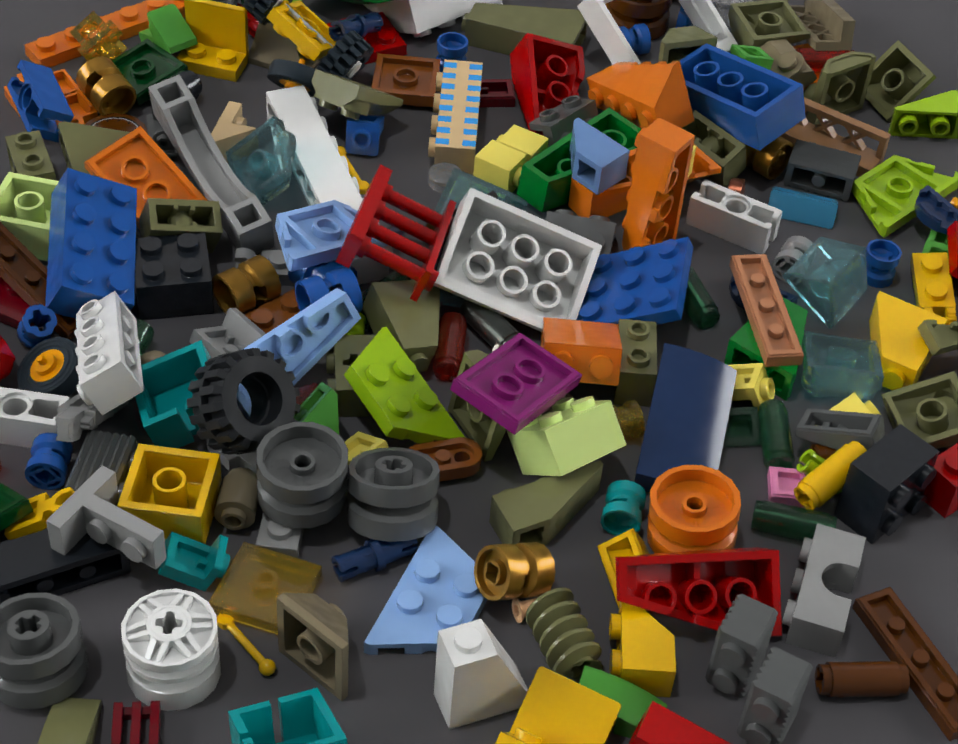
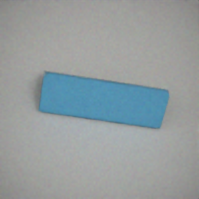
[768,186,838,229]

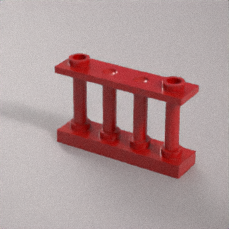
[335,164,456,302]

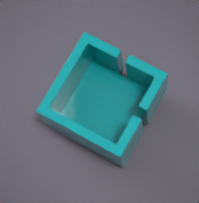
[135,340,211,448]
[228,687,348,744]

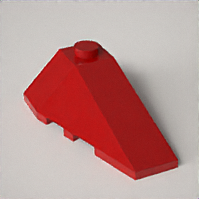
[510,33,585,136]
[615,547,782,636]

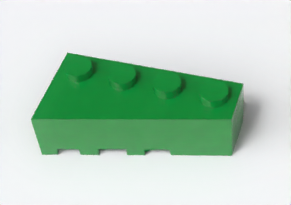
[517,107,641,213]

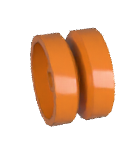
[647,465,741,554]

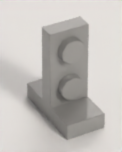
[46,465,167,570]

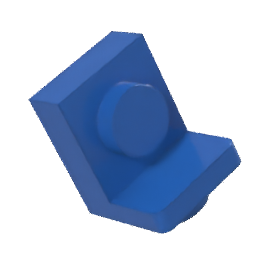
[345,115,385,156]

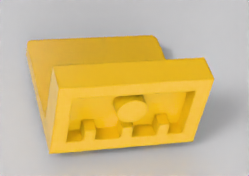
[176,0,249,82]
[495,666,622,744]

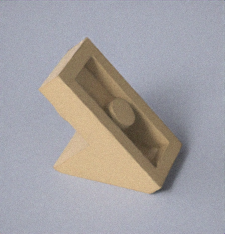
[211,101,258,164]

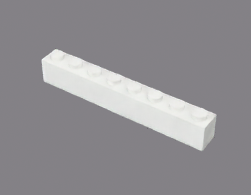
[266,85,393,285]

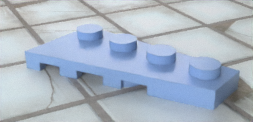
[237,288,361,419]

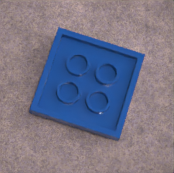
[576,237,694,325]

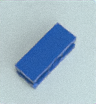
[7,60,74,143]

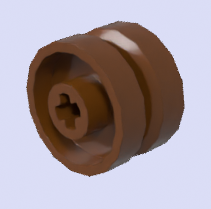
[605,0,672,40]

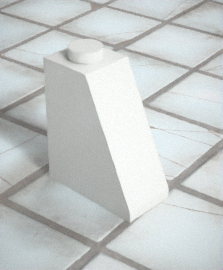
[434,619,528,730]

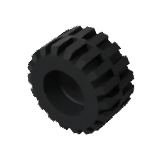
[187,348,301,455]

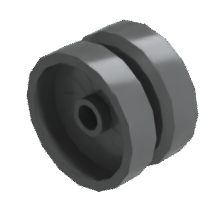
[256,422,348,528]
[347,447,440,542]
[0,593,89,709]

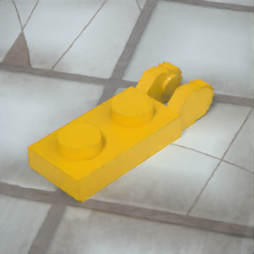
[910,252,957,325]

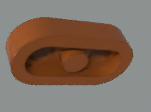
[408,437,482,482]

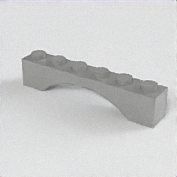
[148,74,275,254]

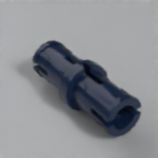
[329,12,383,42]
[331,539,419,582]

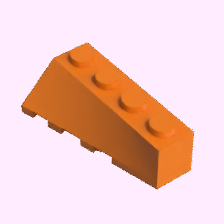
[587,61,695,129]
[622,118,695,251]
[568,144,722,218]

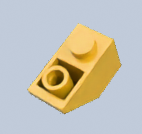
[609,602,676,697]

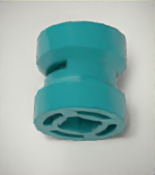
[600,480,647,536]

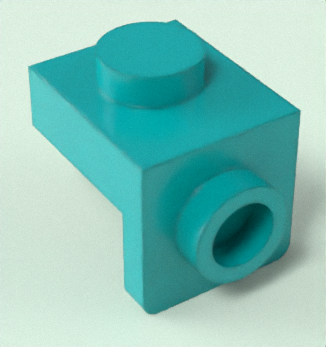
[158,532,230,591]

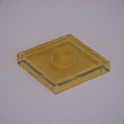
[209,542,322,635]

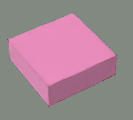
[767,466,807,509]

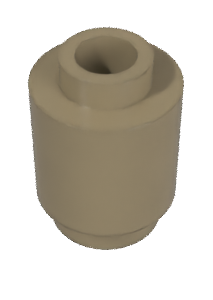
[214,468,259,530]

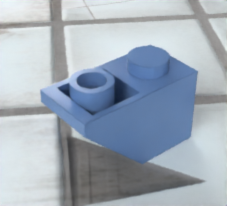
[570,118,630,195]

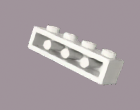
[74,291,144,415]

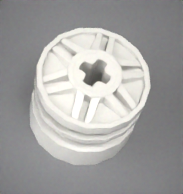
[121,588,221,711]

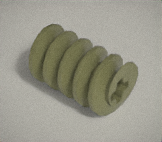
[526,587,603,683]

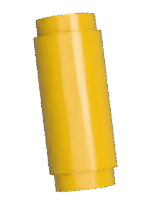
[793,441,867,511]

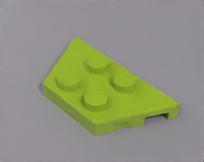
[851,155,958,238]
[344,327,466,444]

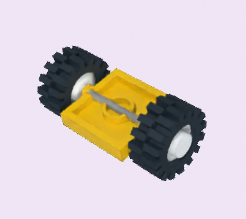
[243,0,374,80]

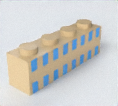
[428,59,483,174]

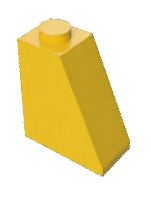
[869,291,948,390]

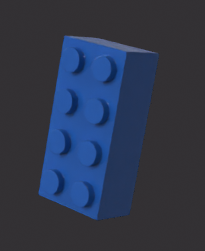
[680,43,806,151]
[45,168,137,319]

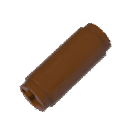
[815,661,910,697]

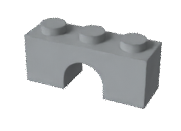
[782,523,866,658]

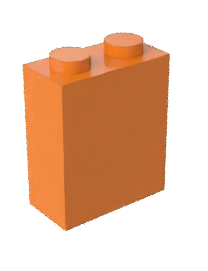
[540,317,623,386]

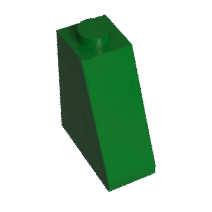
[724,297,808,401]

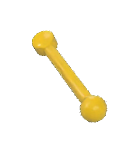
[338,146,369,195]
[217,611,276,676]

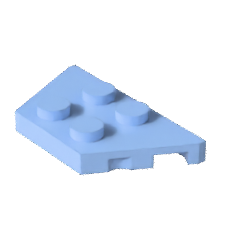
[275,200,404,272]
[364,526,488,655]

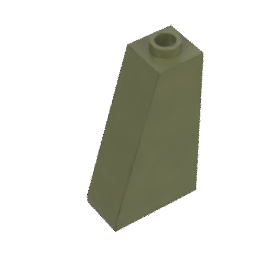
[461,3,588,55]

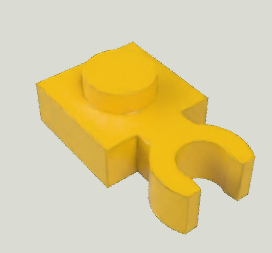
[4,487,75,540]

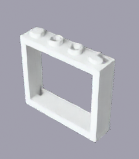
[577,0,738,65]

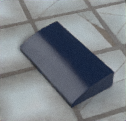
[634,343,737,492]

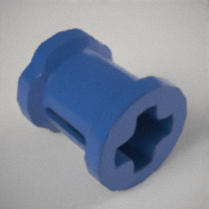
[17,304,57,348]

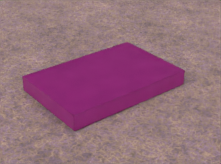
[450,333,582,435]

